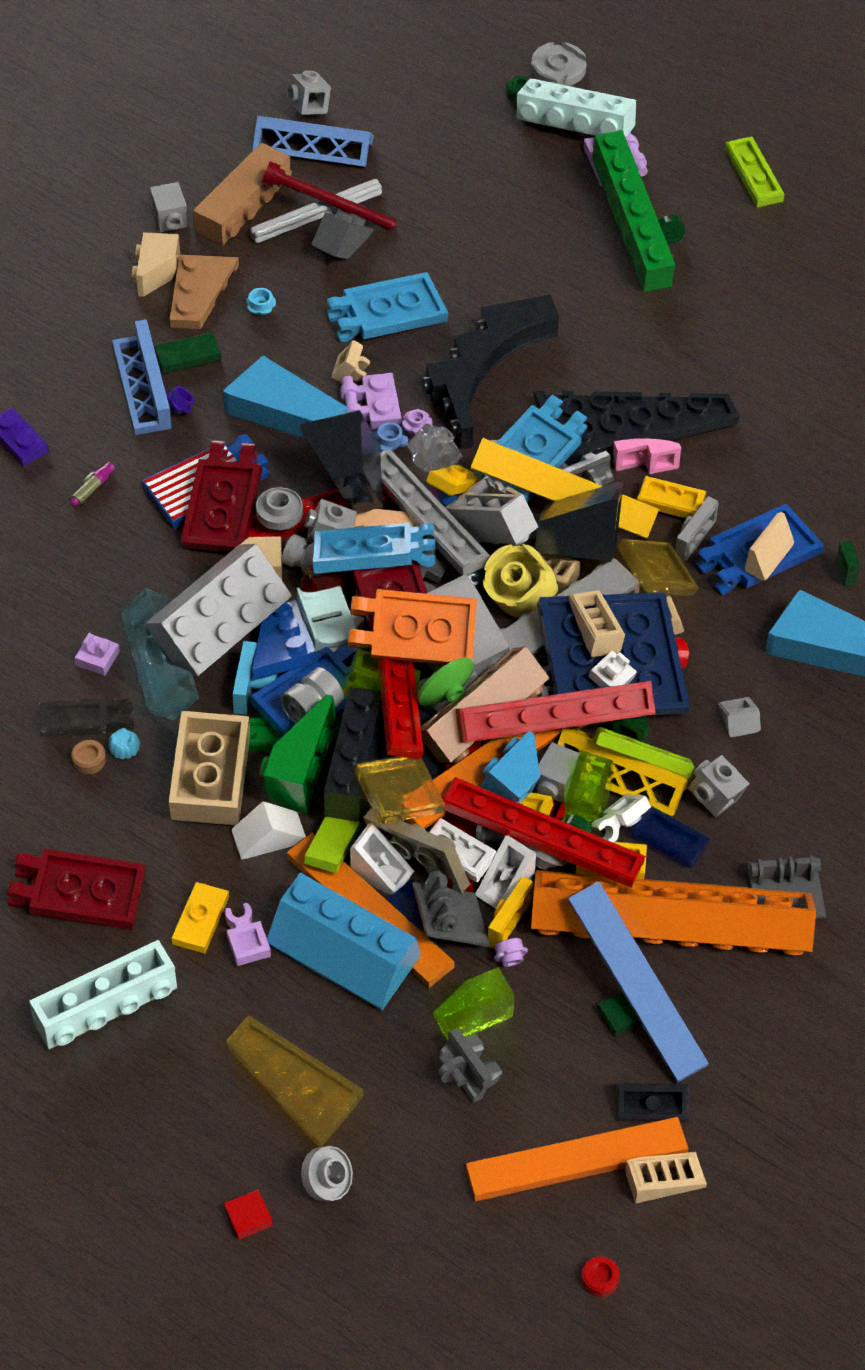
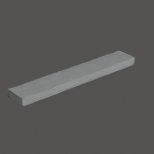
[380,449,490,576]

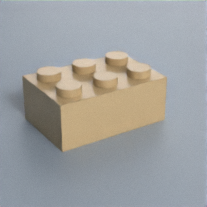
[169,711,250,825]

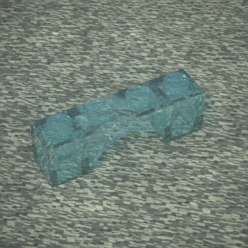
[120,587,199,720]

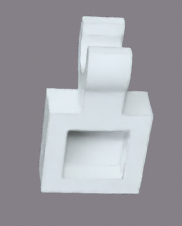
[591,794,651,842]

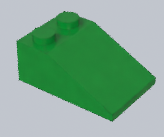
[260,694,337,814]

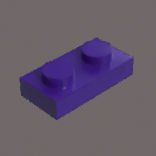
[0,408,49,467]

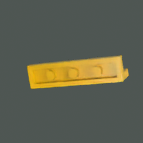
[557,727,693,816]

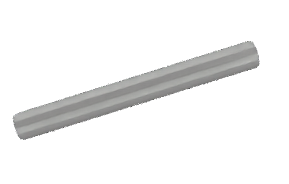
[250,179,382,243]

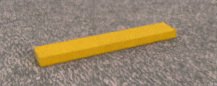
[471,438,659,539]

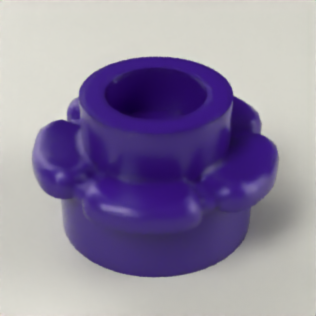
[166,386,195,414]

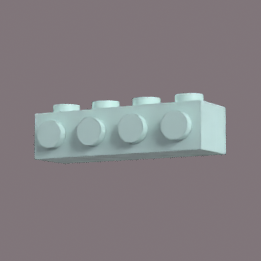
[517,78,636,137]
[29,940,177,1049]

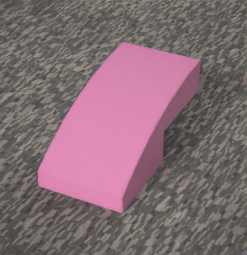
[612,439,681,474]

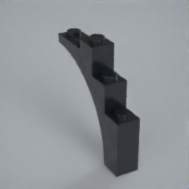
[421,294,559,449]

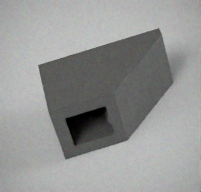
[311,210,373,259]

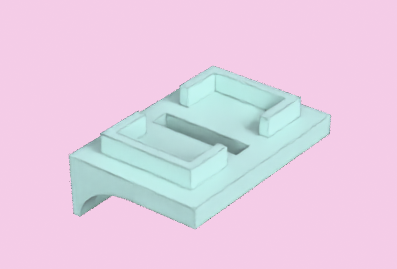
[297,586,356,651]

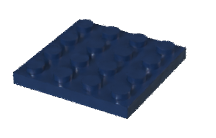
[537,592,690,715]

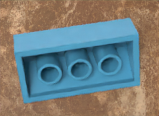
[267,872,421,1011]

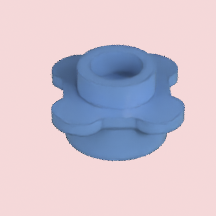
[373,422,408,452]

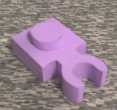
[225,903,271,966]

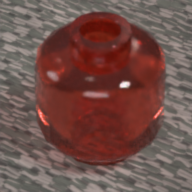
[301,564,350,596]

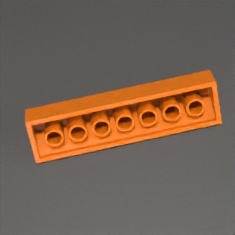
[531,870,816,955]

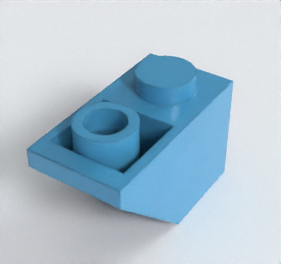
[480,730,540,804]

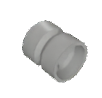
[280,667,344,724]

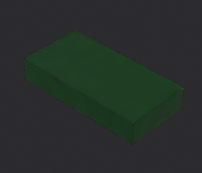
[154,332,221,374]

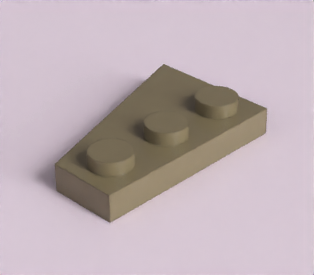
[363,808,470,894]

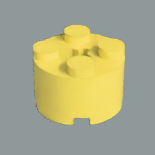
[483,544,558,618]

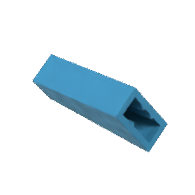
[223,356,348,439]
[765,590,865,677]

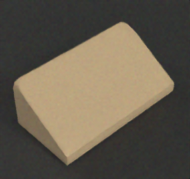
[744,511,794,581]

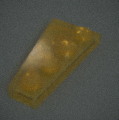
[226,1015,364,1147]

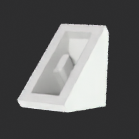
[231,801,306,860]
[350,823,414,896]
[475,835,536,909]

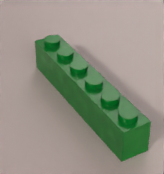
[592,130,675,292]

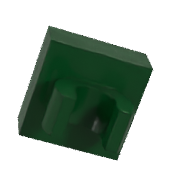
[612,716,651,743]

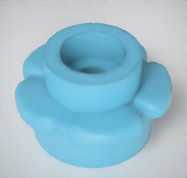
[246,288,276,315]

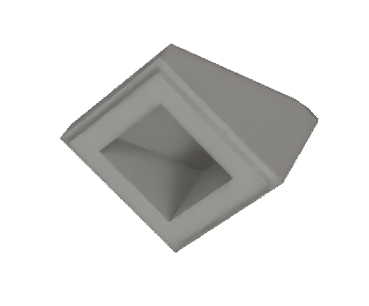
[718,697,761,737]

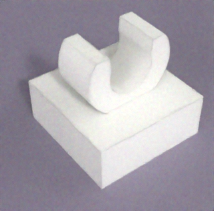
[588,651,637,688]

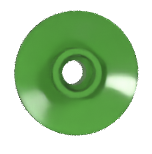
[417,658,475,706]

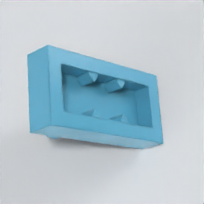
[233,641,278,715]

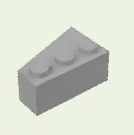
[445,475,538,546]

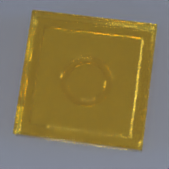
[617,539,699,596]
[354,757,445,825]

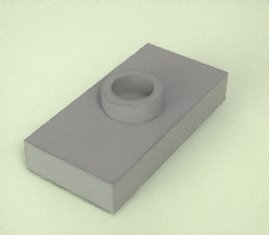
[675,496,719,562]

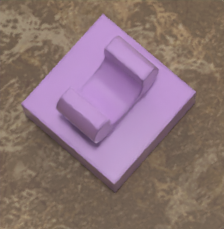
[75,633,120,676]

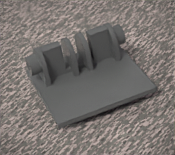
[747,855,827,919]
[413,871,490,947]

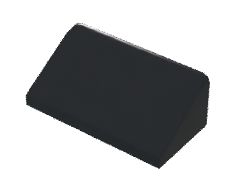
[615,1083,689,1121]

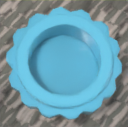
[108,728,140,759]

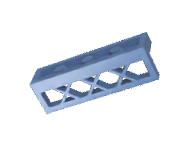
[252,116,374,167]
[112,319,171,435]

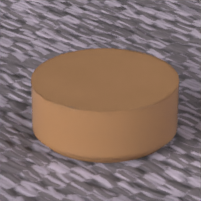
[71,740,106,774]

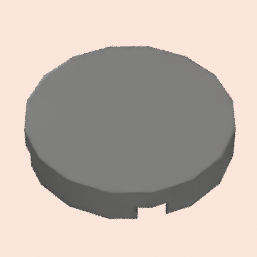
[531,42,587,86]

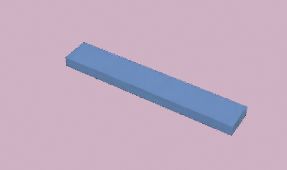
[568,881,709,1083]

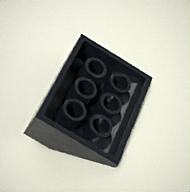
[324,687,440,830]

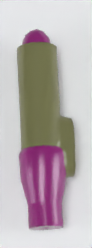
[70,462,115,506]

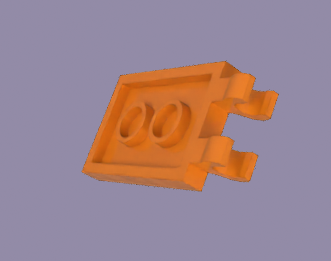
[347,589,477,665]

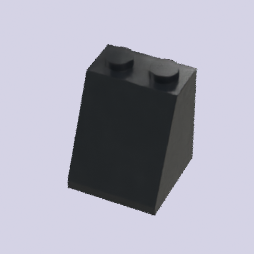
[300,410,383,513]
[530,482,624,562]

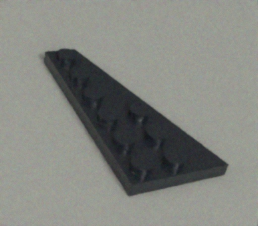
[534,390,739,465]

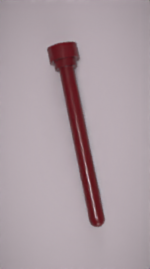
[261,161,396,230]

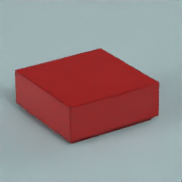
[224,1190,273,1240]

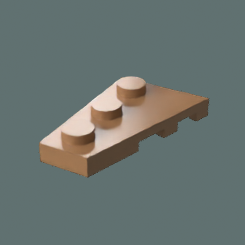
[170,254,239,329]

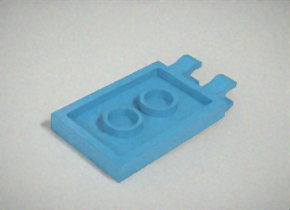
[326,272,449,342]
[474,395,587,502]
[313,523,436,574]

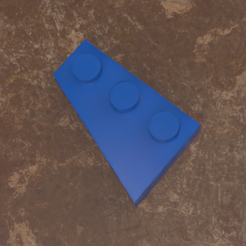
[252,600,318,680]

